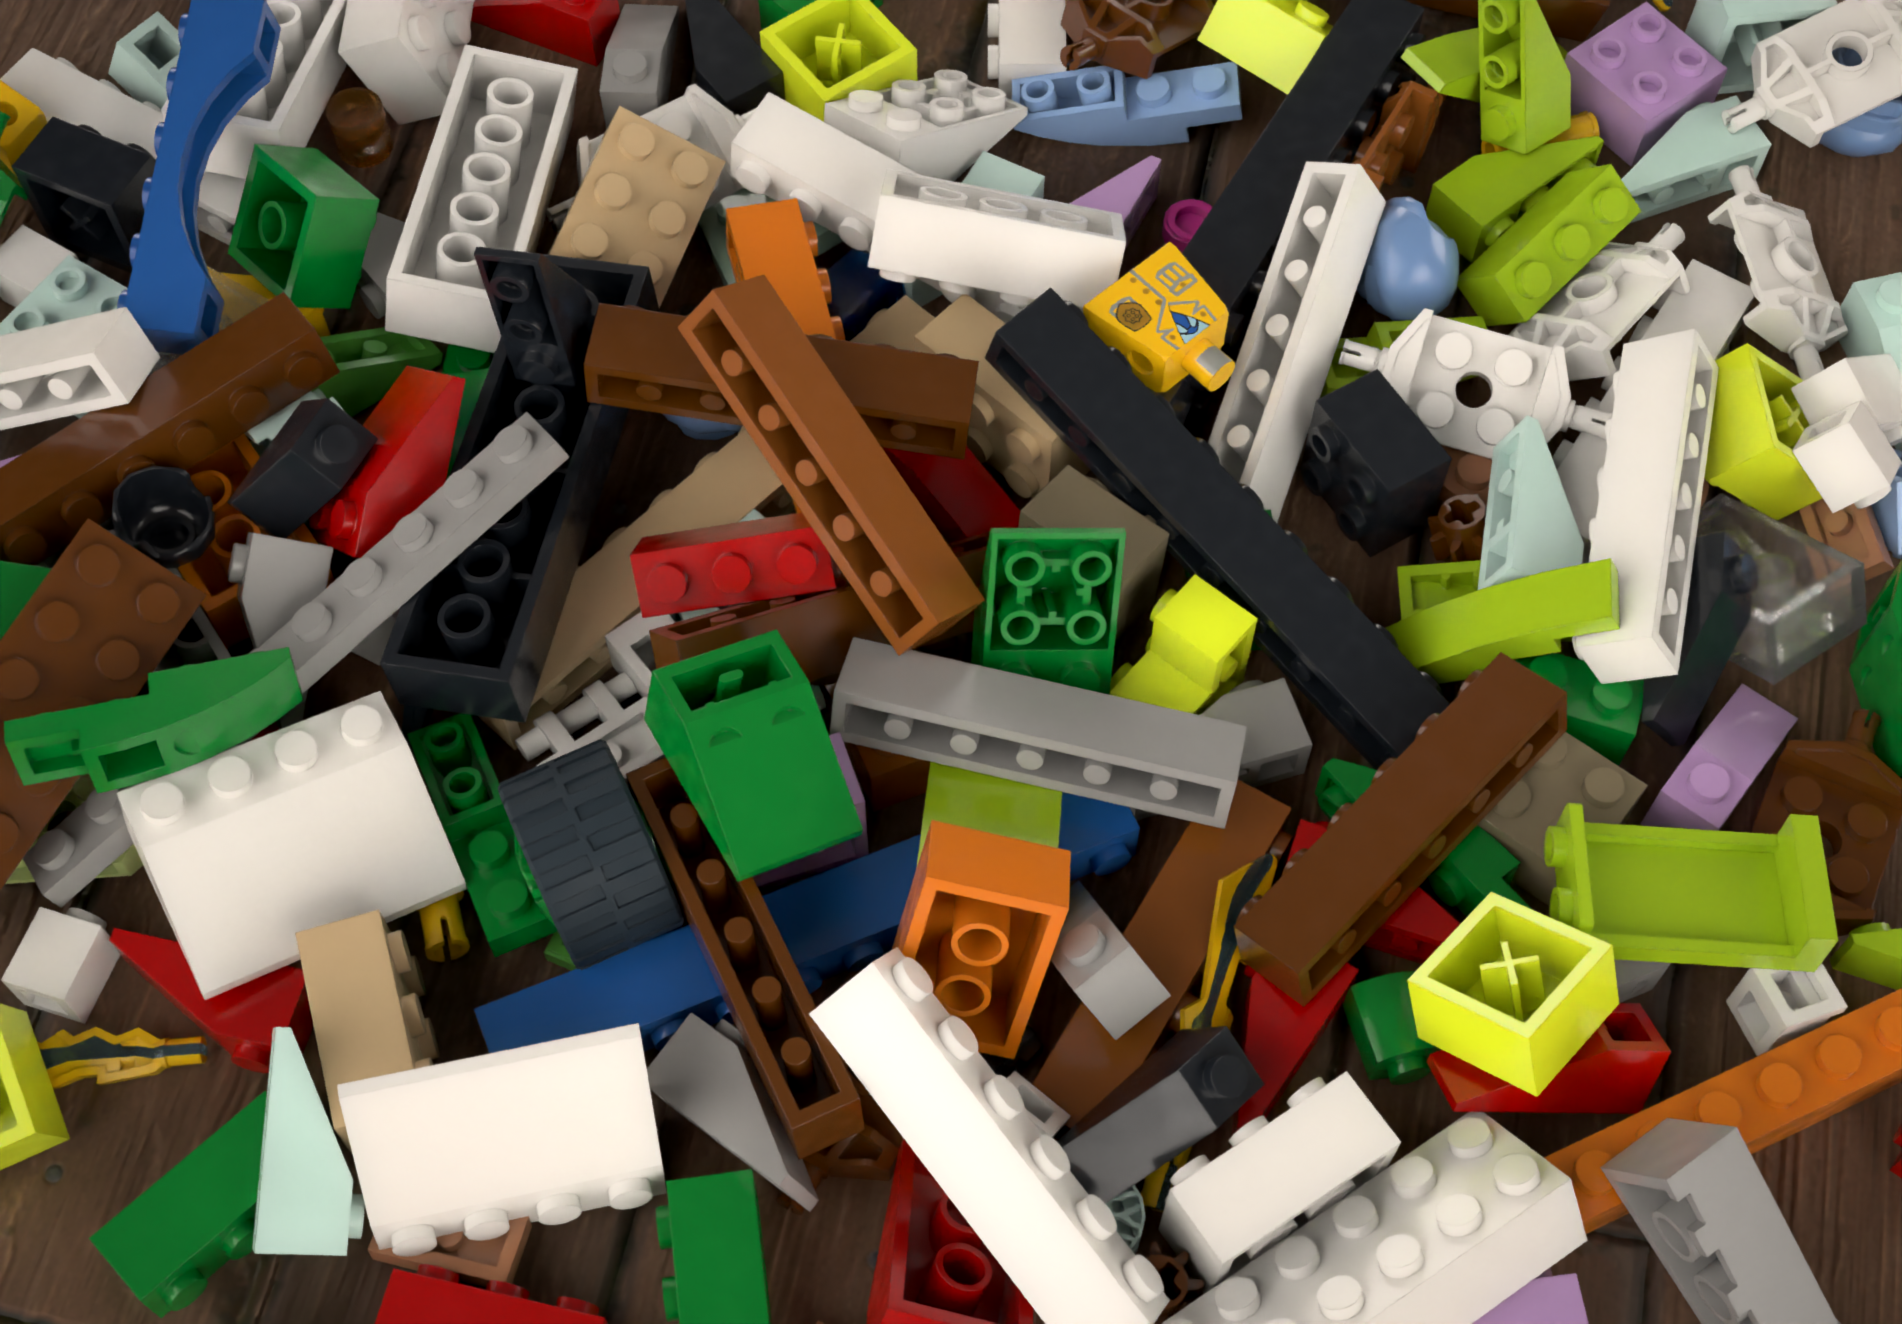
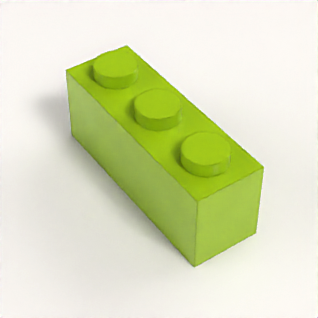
[1457,164,1641,326]

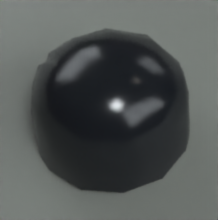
[112,465,215,569]

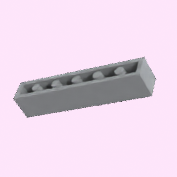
[830,637,1247,829]

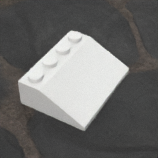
[117,691,466,1000]
[337,1023,666,1257]

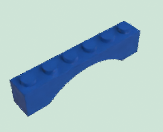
[117,0,281,354]

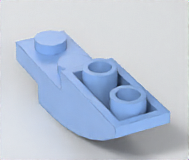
[1012,62,1243,146]

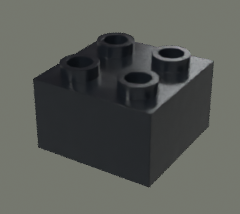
[12,117,156,273]
[1300,369,1452,557]

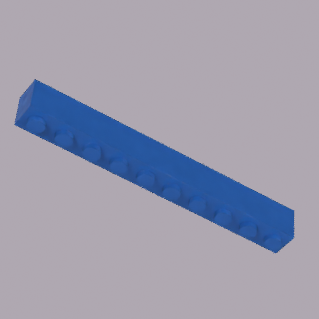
[474,792,1140,1053]

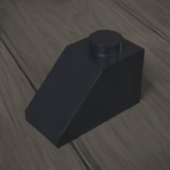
[227,398,378,538]

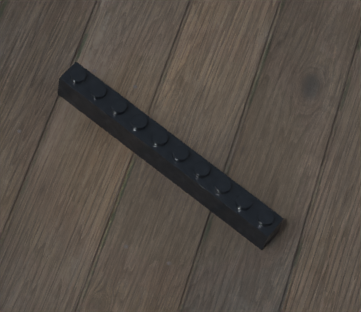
[985,287,1450,770]

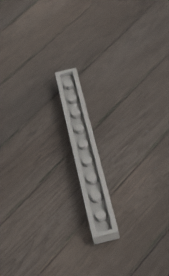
[23,412,569,908]

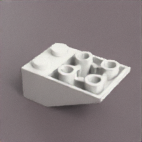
[824,69,1028,181]

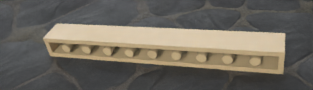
[478,295,935,750]

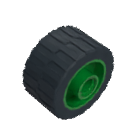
[497,739,685,970]

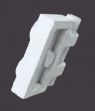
[515,672,665,789]

